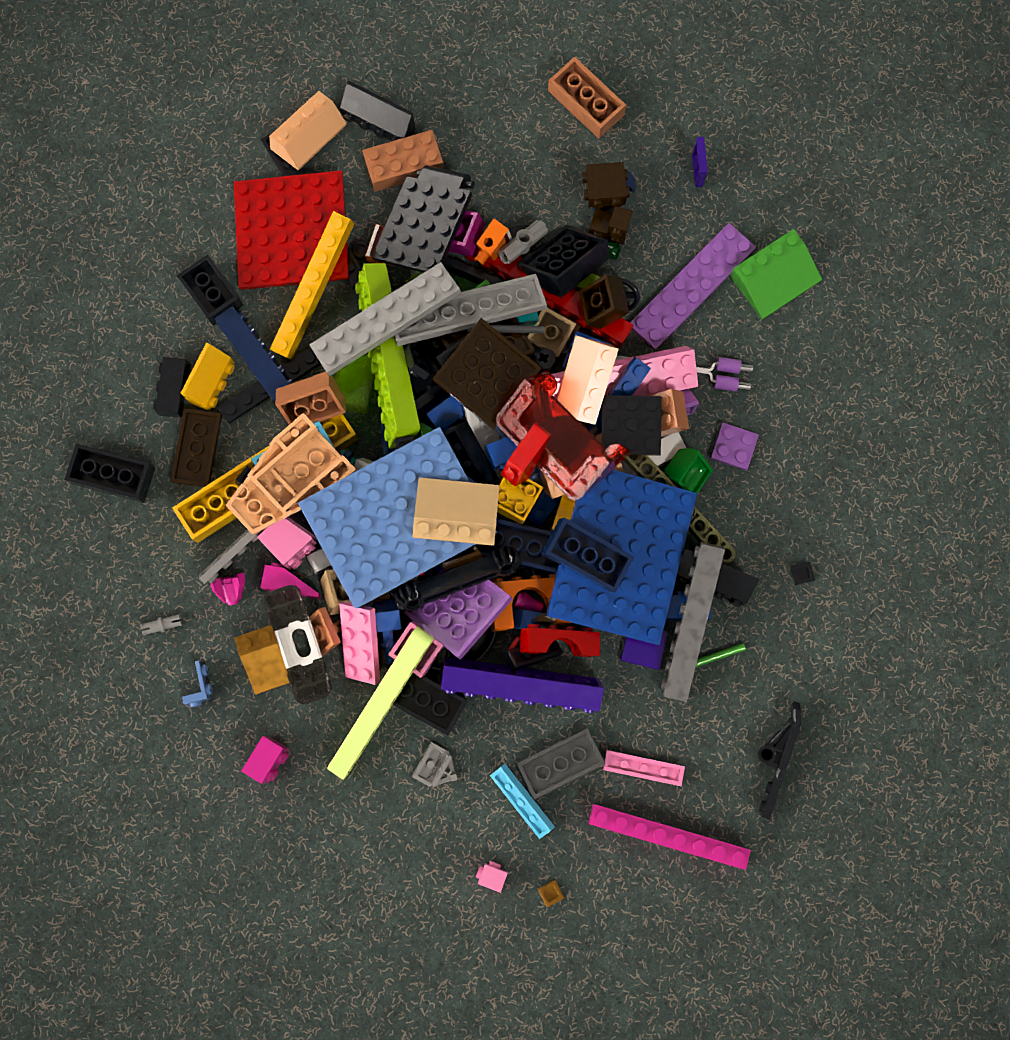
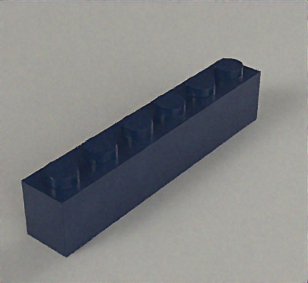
[214,306,293,403]

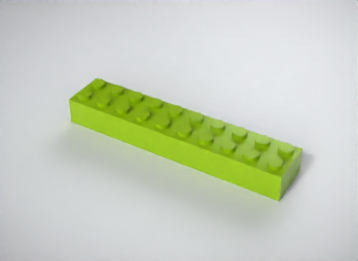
[355,263,420,448]

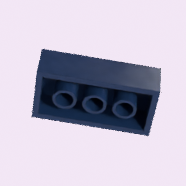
[541,518,634,593]

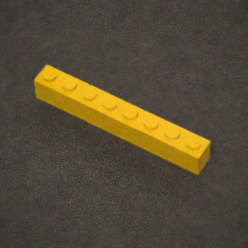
[270,211,355,359]

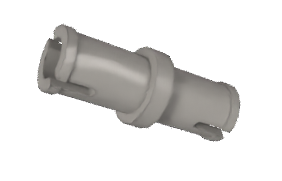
[140,614,183,636]

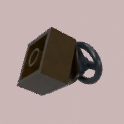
[579,274,640,329]

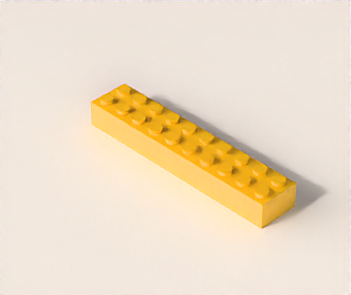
[172,414,359,543]

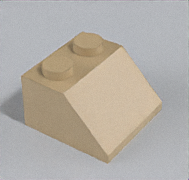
[528,307,581,358]

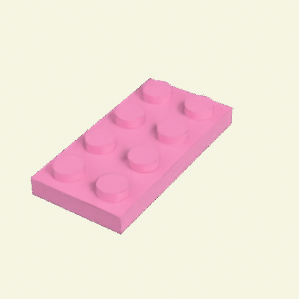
[339,601,380,685]

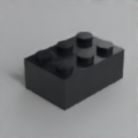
[177,254,243,326]

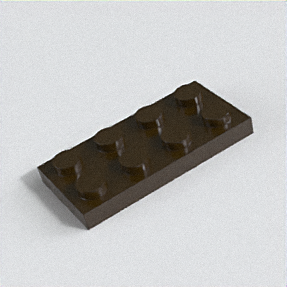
[170,408,223,487]

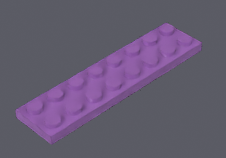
[630,223,756,351]

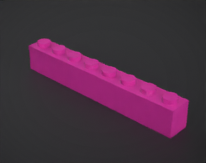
[588,804,751,870]

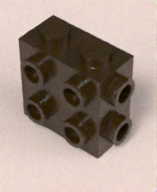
[582,162,630,209]

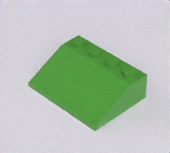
[730,229,822,320]

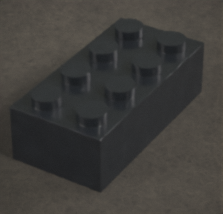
[64,443,156,503]
[393,673,468,736]

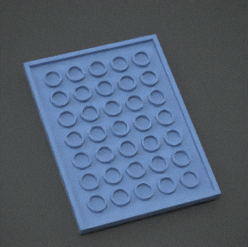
[298,427,497,609]

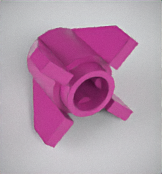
[210,572,245,605]

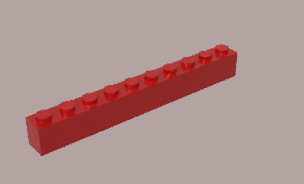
[465,234,634,349]

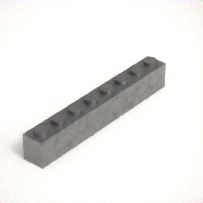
[660,542,725,702]

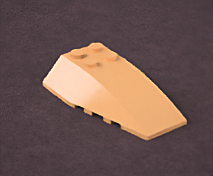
[226,413,356,535]

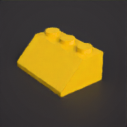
[181,343,235,412]

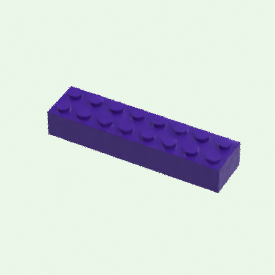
[441,657,604,713]

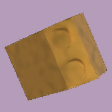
[234,625,293,695]

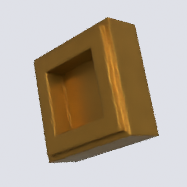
[538,880,564,907]

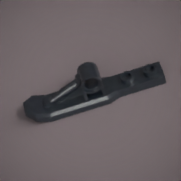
[757,701,801,820]

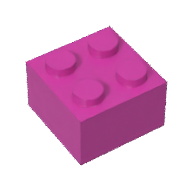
[241,736,290,784]

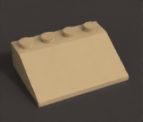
[412,478,499,546]

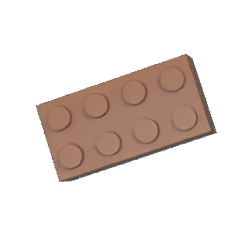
[548,57,626,139]
[362,130,444,192]

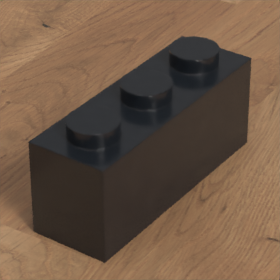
[153,357,190,418]

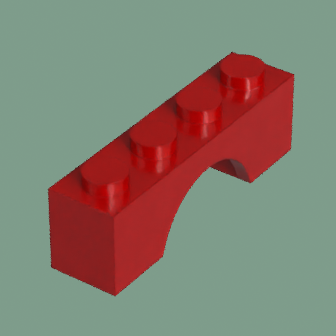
[520,624,600,657]

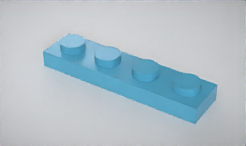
[490,764,555,839]

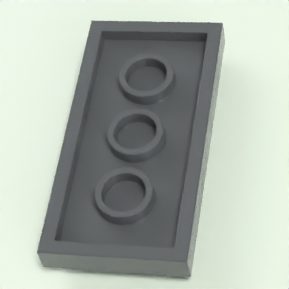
[517,728,606,800]

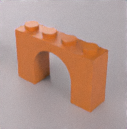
[491,574,571,632]

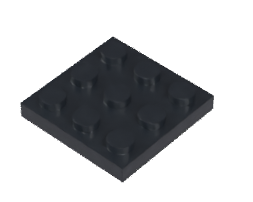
[601,395,662,456]

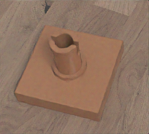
[305,607,342,656]

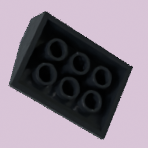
[517,225,610,298]

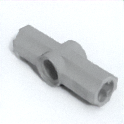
[498,220,548,264]

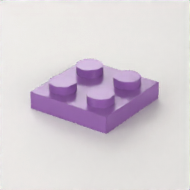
[710,423,759,471]

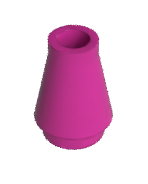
[513,592,544,613]

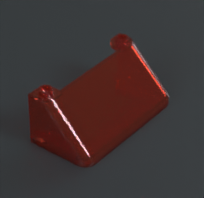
[496,371,631,500]

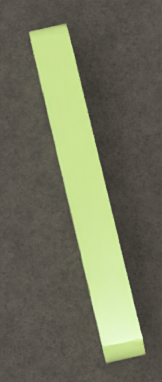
[327,626,434,780]

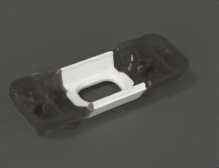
[263,585,332,704]

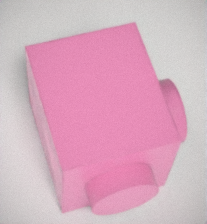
[476,861,508,893]

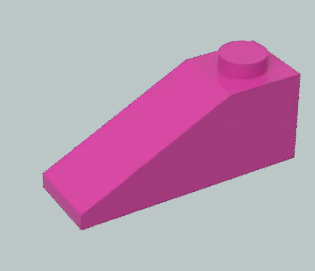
[260,563,321,599]

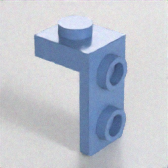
[182,660,213,708]

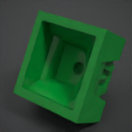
[664,448,713,494]

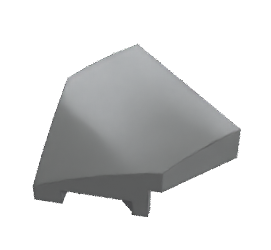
[412,742,458,787]

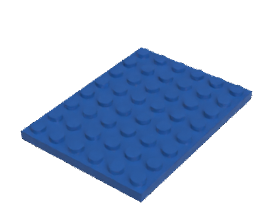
[546,462,697,645]

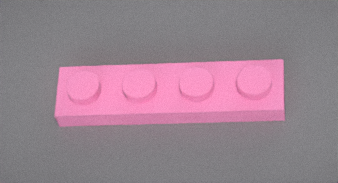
[603,750,685,786]

